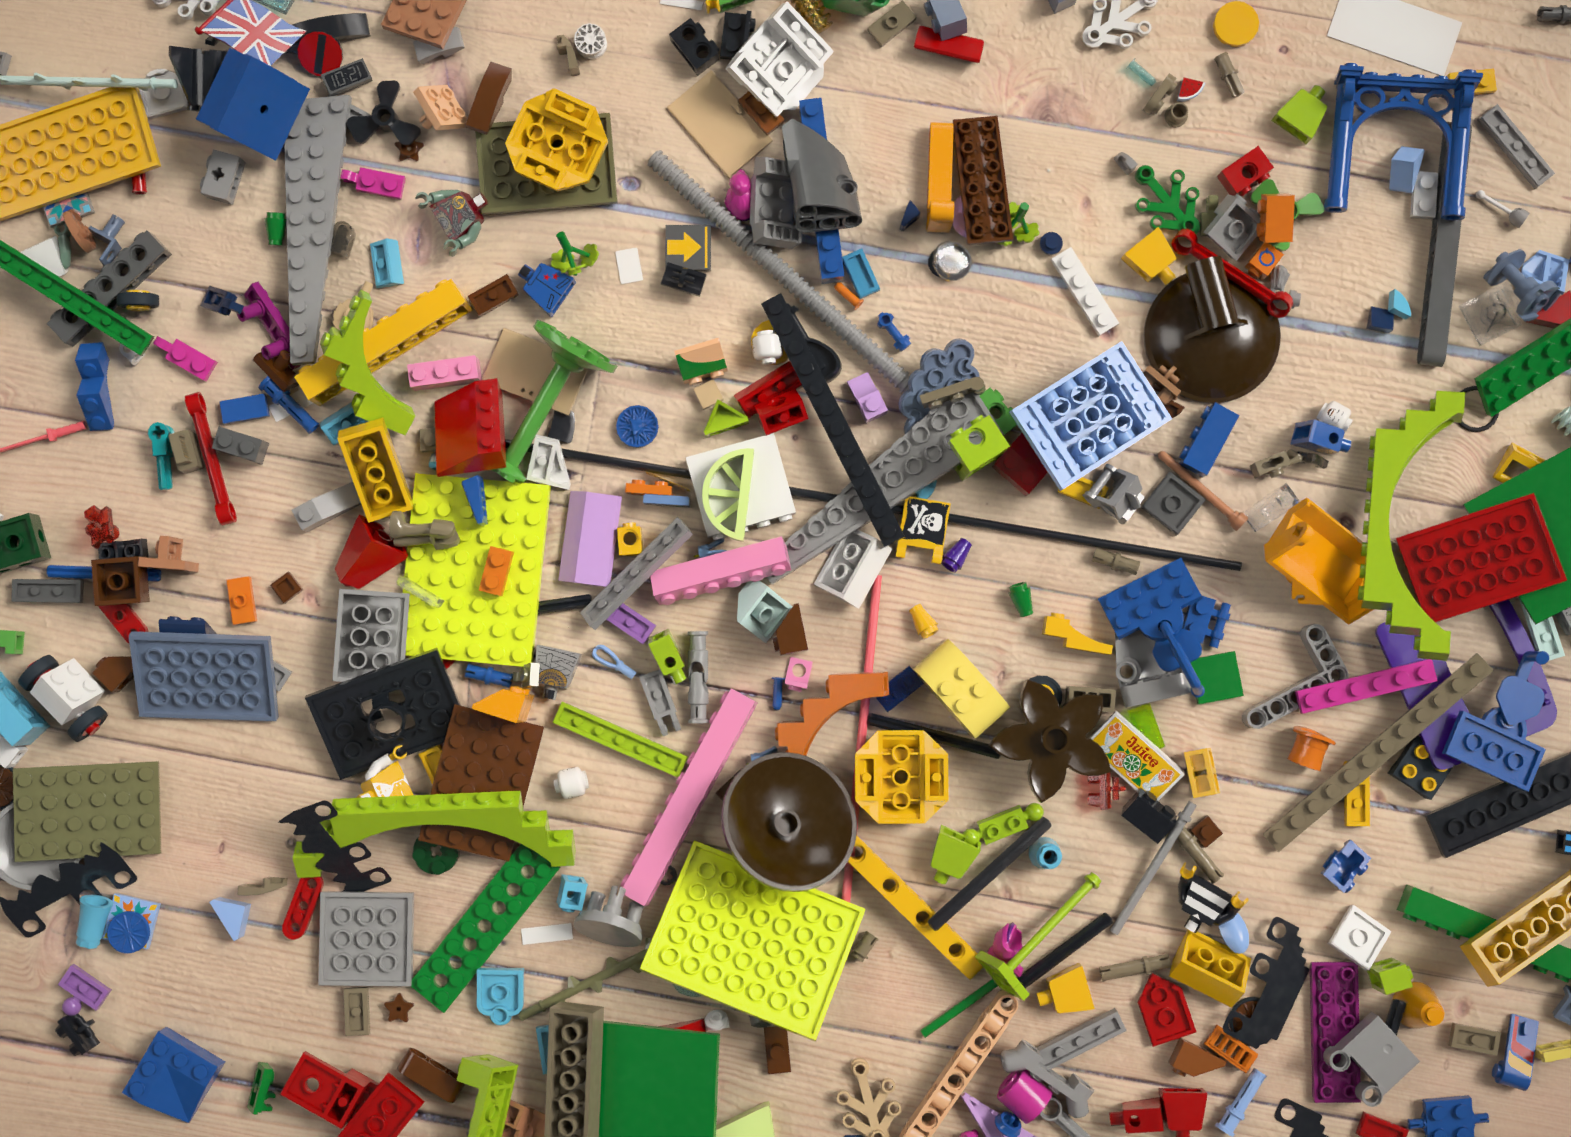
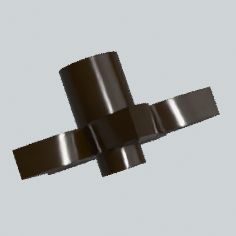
[988,679,1111,803]

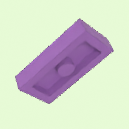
[606,603,656,645]

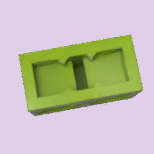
[1367,957,1413,995]

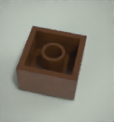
[91,556,150,606]

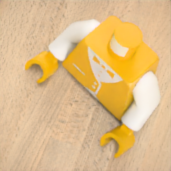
[356,745,413,798]

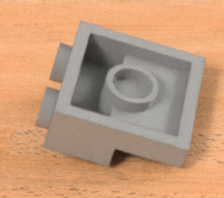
[1203,194,1260,261]

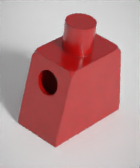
[1159,1088,1207,1137]
[1109,1097,1164,1134]

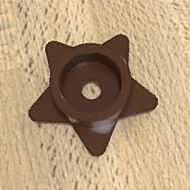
[395,141,424,161]
[384,993,414,1022]

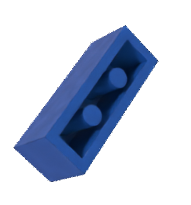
[1179,402,1240,478]

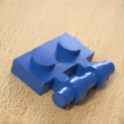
[1182,596,1231,649]

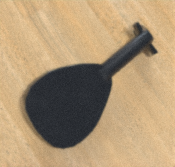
[787,303,842,384]

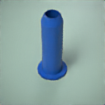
[772,677,785,710]

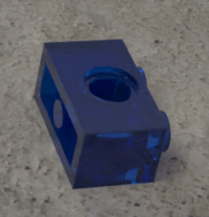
[875,666,924,713]

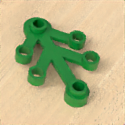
[1135,165,1200,238]

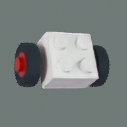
[18,655,108,742]

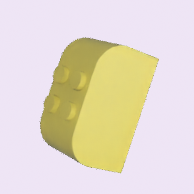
[912,639,1010,739]

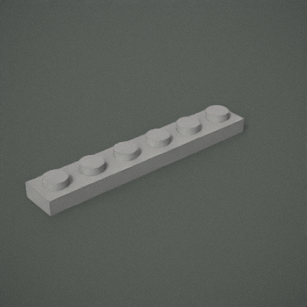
[580,517,693,630]

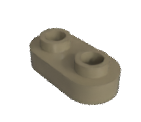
[1143,73,1178,115]

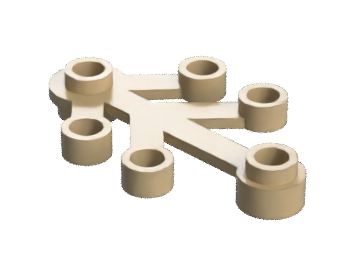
[836,1057,901,1137]

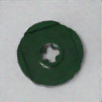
[412,836,460,875]

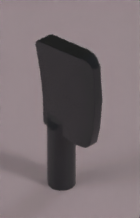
[548,410,575,443]

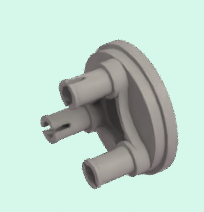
[573,886,644,947]

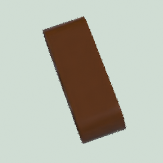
[397,1047,465,1103]

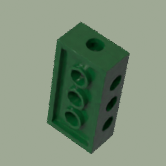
[0,513,51,574]

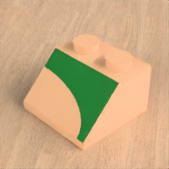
[674,338,728,386]

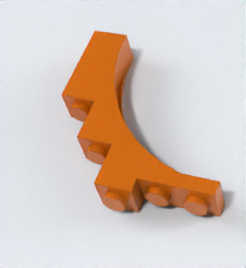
[775,672,889,756]

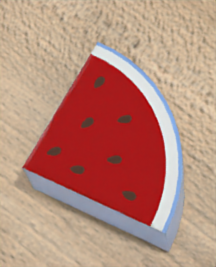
[1177,77,1205,102]

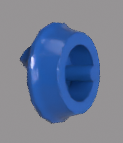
[995,1111,1022,1137]

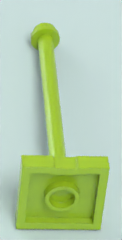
[975,872,1101,1001]

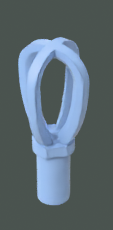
[592,645,636,680]

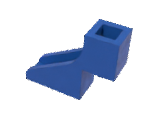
[75,342,114,431]

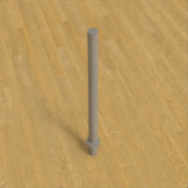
[1110,801,1197,935]

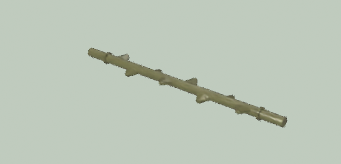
[519,937,652,1021]

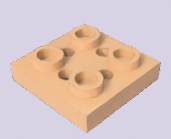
[413,85,467,131]

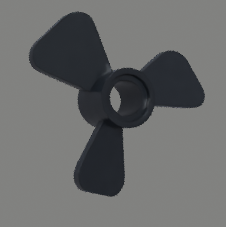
[347,80,421,146]

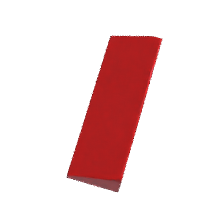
[914,26,984,63]
[734,361,802,418]

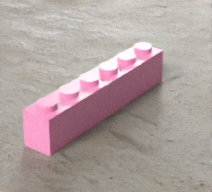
[650,536,791,605]

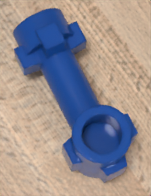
[877,312,912,352]

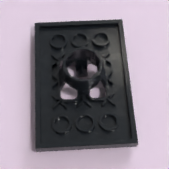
[305,648,461,780]

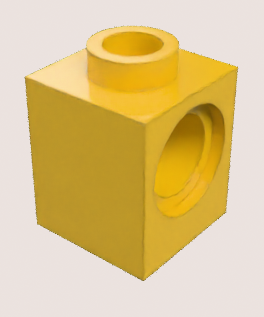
[617,523,643,557]

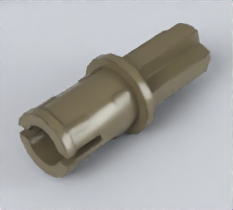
[1214,52,1244,98]

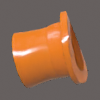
[1287,726,1336,771]

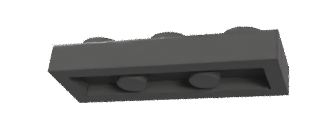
[11,579,84,603]

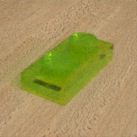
[1127,703,1165,749]

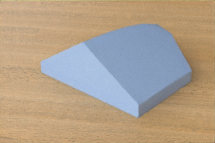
[1521,250,1569,295]

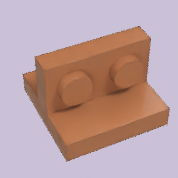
[138,535,199,572]

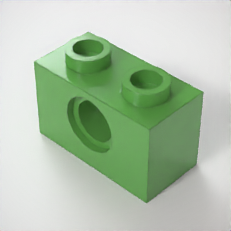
[979,387,1017,435]

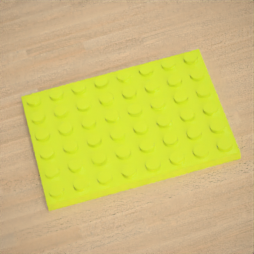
[402,473,551,667]
[640,840,866,1042]

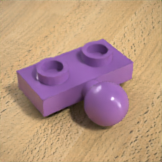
[58,964,112,1016]

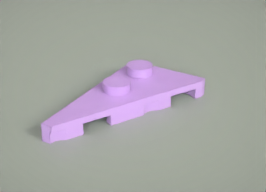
[960,1092,1036,1137]

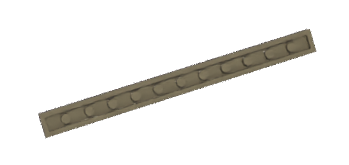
[1263,653,1494,852]

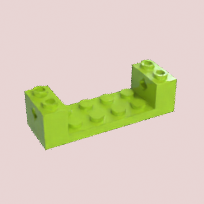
[457,1054,518,1137]

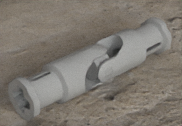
[688,631,709,723]

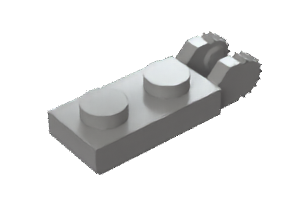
[639,669,681,736]

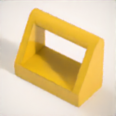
[1493,442,1546,483]

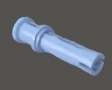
[1215,1068,1267,1137]

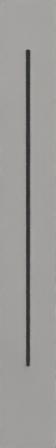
[505,439,1242,571]

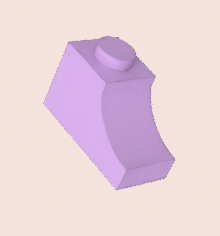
[847,372,888,423]

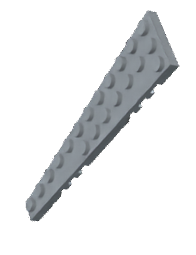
[284,95,352,366]
[767,378,1005,584]

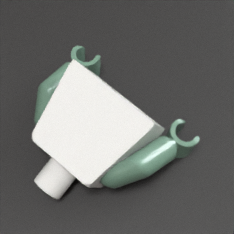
[13,224,71,277]

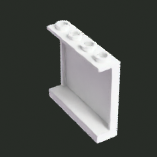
[686,433,796,541]

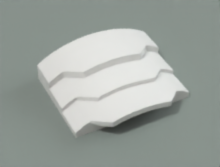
[725,2,834,117]

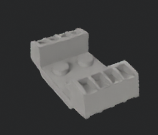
[750,157,803,249]

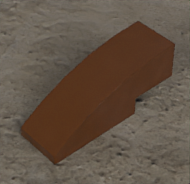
[466,62,512,135]

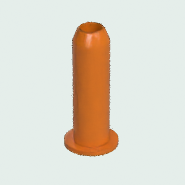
[834,282,864,310]

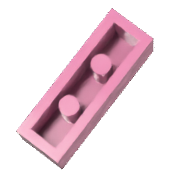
[407,355,482,391]

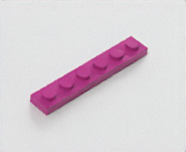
[1295,659,1437,714]

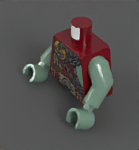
[415,190,488,257]

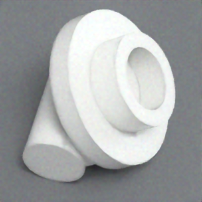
[705,1010,730,1031]

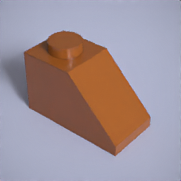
[1168,1038,1226,1077]

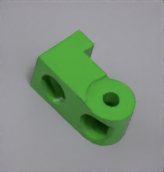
[0,630,25,654]

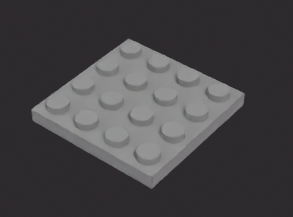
[318,891,414,986]

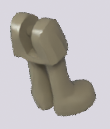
[389,511,460,550]

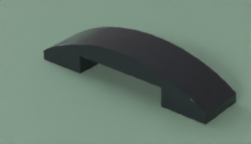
[285,13,371,53]

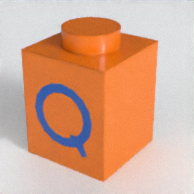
[1245,242,1284,280]

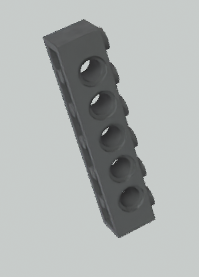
[47,230,172,347]

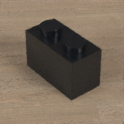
[1121,787,1177,844]

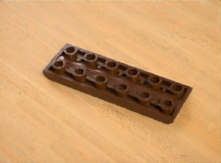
[953,116,1013,245]

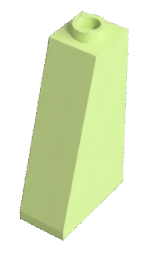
[716,1101,775,1137]

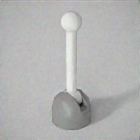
[1476,190,1529,228]

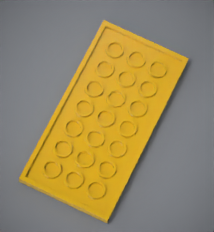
[0,87,161,221]

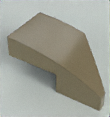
[557,35,580,76]
[237,876,288,896]

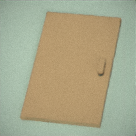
[667,70,773,179]
[482,328,588,416]

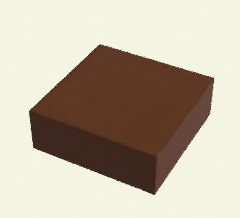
[270,571,303,604]

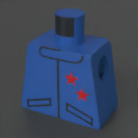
[518,263,576,317]

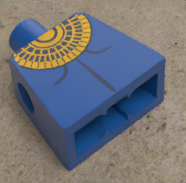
[1290,419,1351,454]

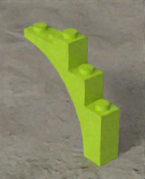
[320,289,415,435]

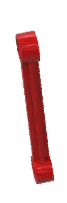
[1172,229,1293,318]
[185,392,237,526]

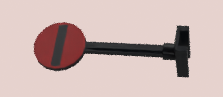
[205,31,343,76]

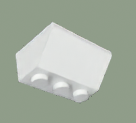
[814,530,892,609]

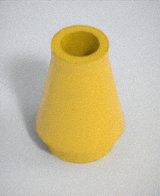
[909,604,939,639]

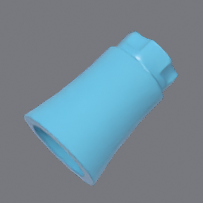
[1028,837,1062,869]
[76,895,113,949]

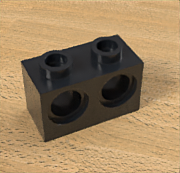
[669,18,719,76]

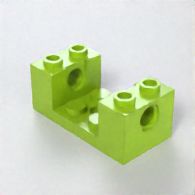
[948,415,1010,481]

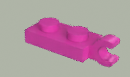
[340,167,406,200]
[153,336,218,382]

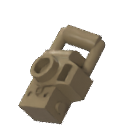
[1250,449,1302,478]

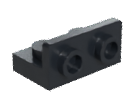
[720,10,756,60]

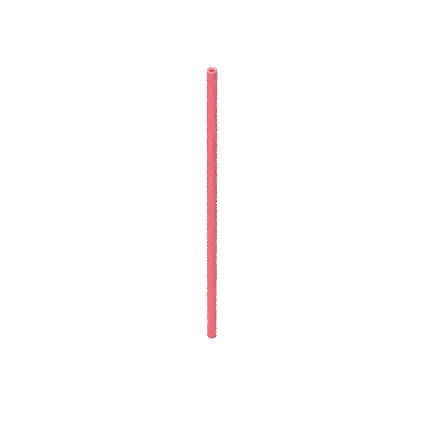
[842,575,882,903]

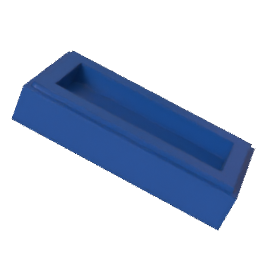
[219,394,270,425]

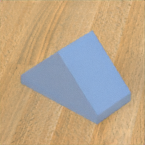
[1389,146,1425,194]
[209,897,251,941]

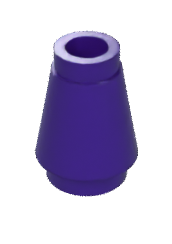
[941,538,972,573]

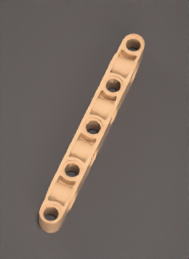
[899,990,1018,1137]

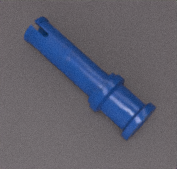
[258,376,320,434]

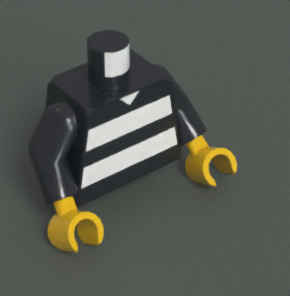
[1178,862,1249,933]

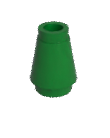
[264,212,287,245]
[1008,582,1034,617]

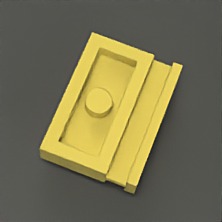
[1534,1039,1571,1062]

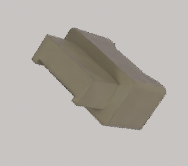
[169,429,204,473]

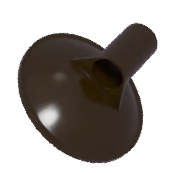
[1144,256,1281,404]
[716,752,857,892]

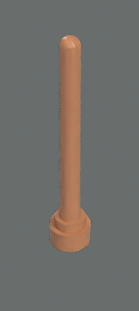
[1158,451,1248,531]

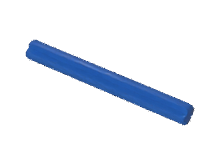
[47,565,162,581]

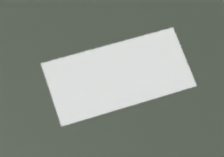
[1327,0,1462,76]

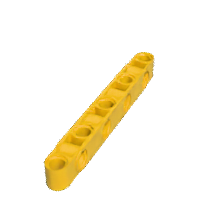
[848,835,983,980]

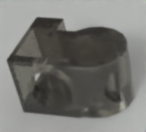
[331,221,356,259]

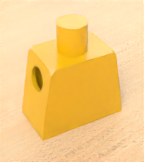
[1121,227,1176,285]
[1036,963,1095,1013]

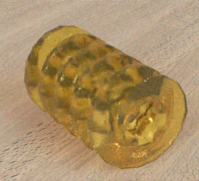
[790,0,833,34]

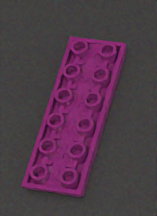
[1310,962,1361,1103]

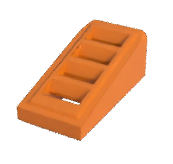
[1204,1025,1258,1073]

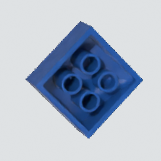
[122,1027,226,1123]

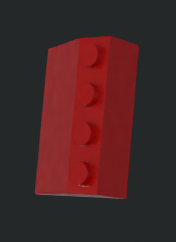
[435,378,506,477]

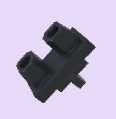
[661,262,707,297]
[55,1013,100,1056]

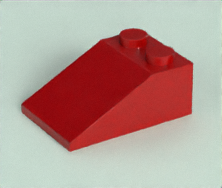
[992,433,1048,496]

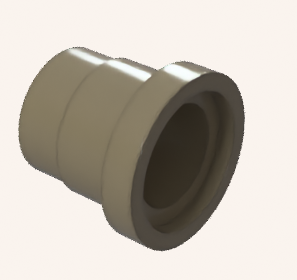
[1165,102,1188,128]

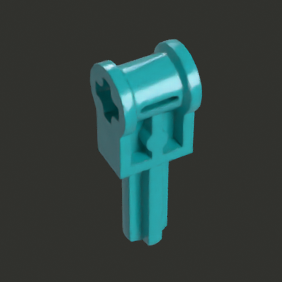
[148,422,175,490]

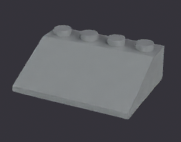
[332,589,410,682]

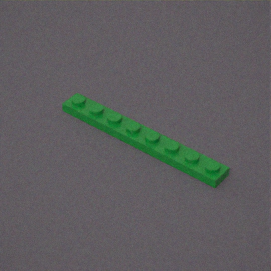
[0,240,154,356]

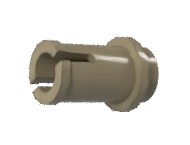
[852,931,878,962]

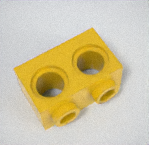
[1184,748,1220,798]

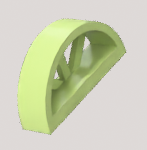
[702,448,754,542]

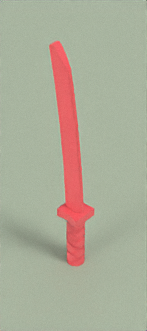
[0,421,87,453]

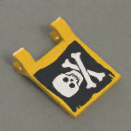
[895,496,951,564]

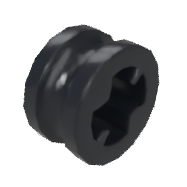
[660,865,677,886]

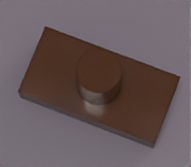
[253,350,299,392]
[764,1025,791,1074]

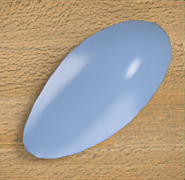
[1218,913,1249,954]

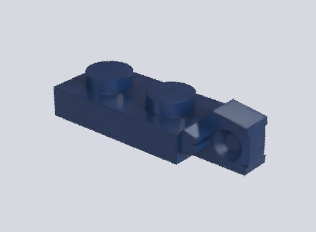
[200,285,244,316]

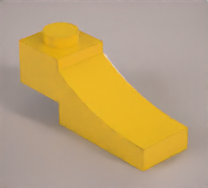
[1042,612,1113,655]

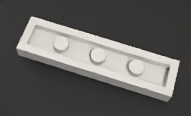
[1051,247,1119,336]

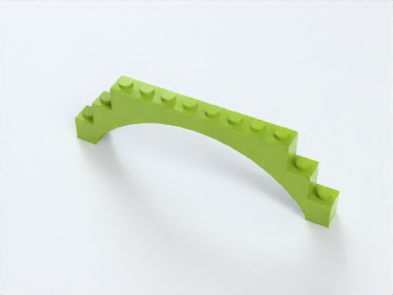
[1358,391,1465,661]
[293,791,576,878]

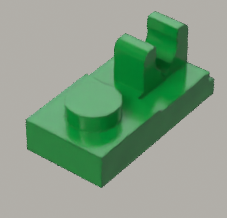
[247,1062,276,1115]

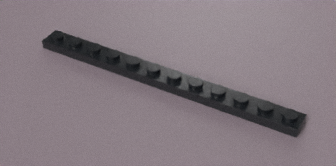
[761,293,905,547]

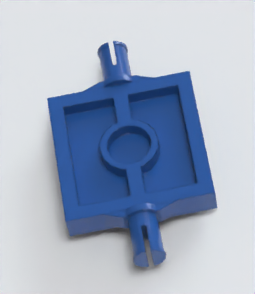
[1407,1095,1489,1137]

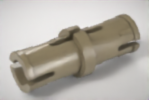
[1092,547,1140,575]

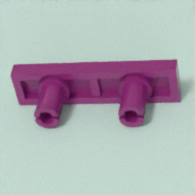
[236,281,301,370]

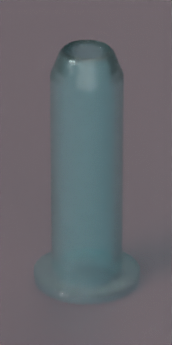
[1126,58,1156,86]

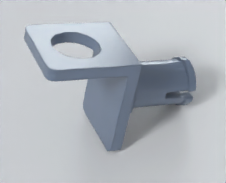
[88,214,125,266]

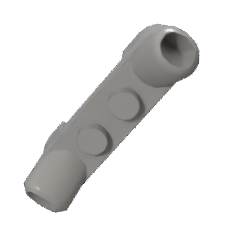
[1000,1039,1094,1118]

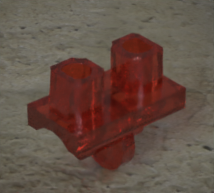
[84,505,120,549]
[1088,772,1126,810]

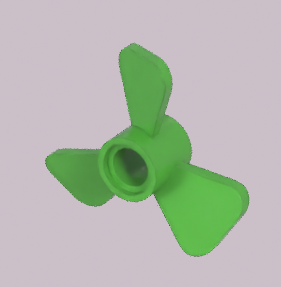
[1251,179,1325,251]

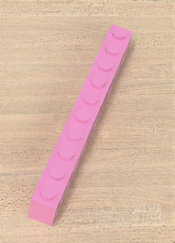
[621,688,758,906]

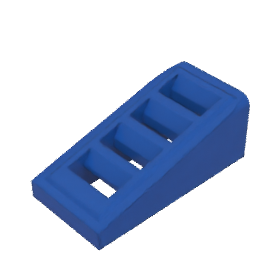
[461,475,488,526]

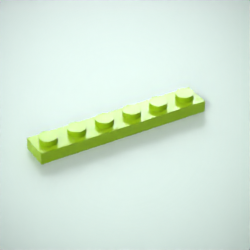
[553,701,688,777]

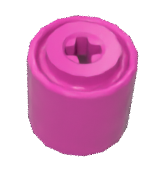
[997,1070,1052,1124]

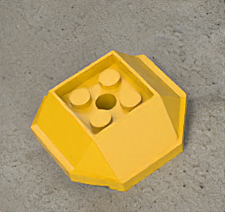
[505,88,608,192]
[855,730,949,824]

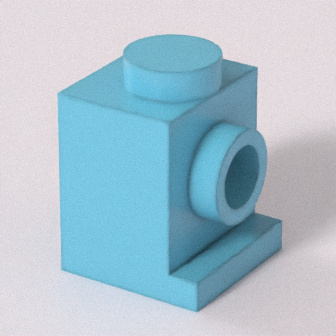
[556,874,588,912]

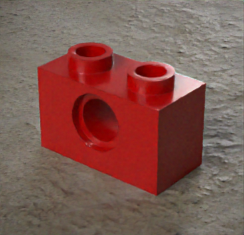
[1217,145,1274,197]
[753,389,809,436]

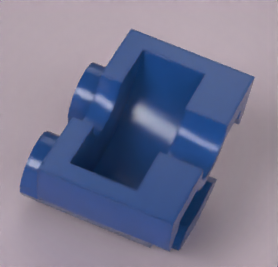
[1321,840,1371,893]

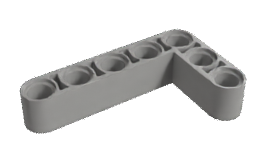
[1242,624,1349,729]

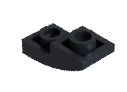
[98,538,149,559]

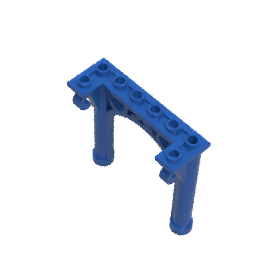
[1324,63,1483,221]

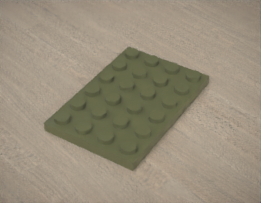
[475,113,618,215]
[13,761,162,862]

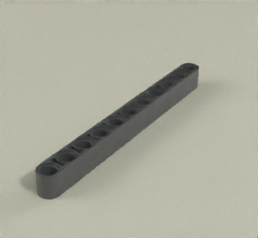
[1417,122,1472,367]

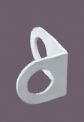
[119,344,146,366]

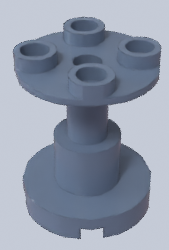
[1483,249,1560,321]

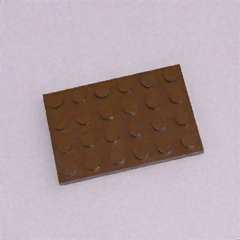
[418,704,544,862]

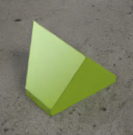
[704,399,749,438]

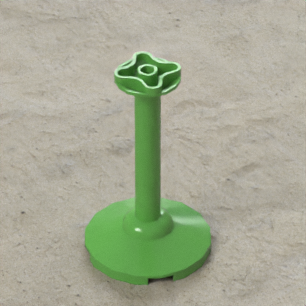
[492,320,618,483]

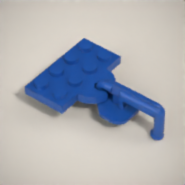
[1098,558,1205,697]
[1442,651,1549,792]

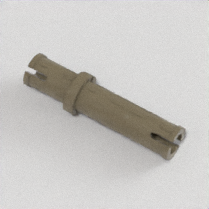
[1170,826,1224,884]
[1099,953,1171,982]

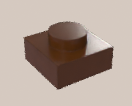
[1189,815,1223,848]

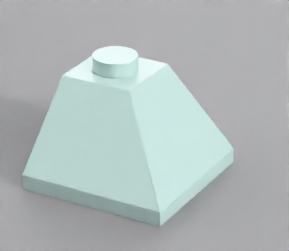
[737,581,793,643]

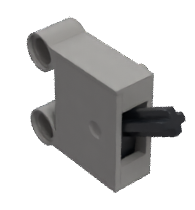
[1323,999,1420,1107]

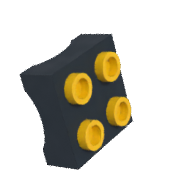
[1388,736,1454,800]

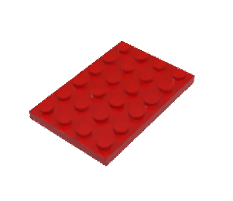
[1396,493,1567,623]

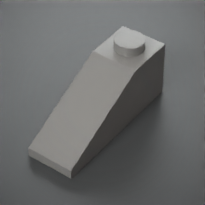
[292,482,361,532]

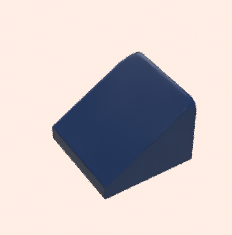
[900,200,921,231]
[1366,306,1394,333]

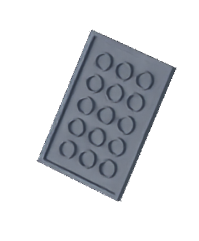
[129,632,279,721]

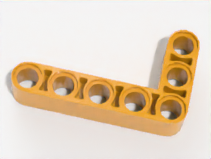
[926,122,954,233]

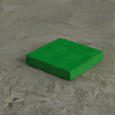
[1191,651,1244,704]

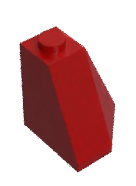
[335,514,408,589]

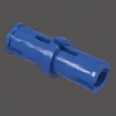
[465,664,513,688]

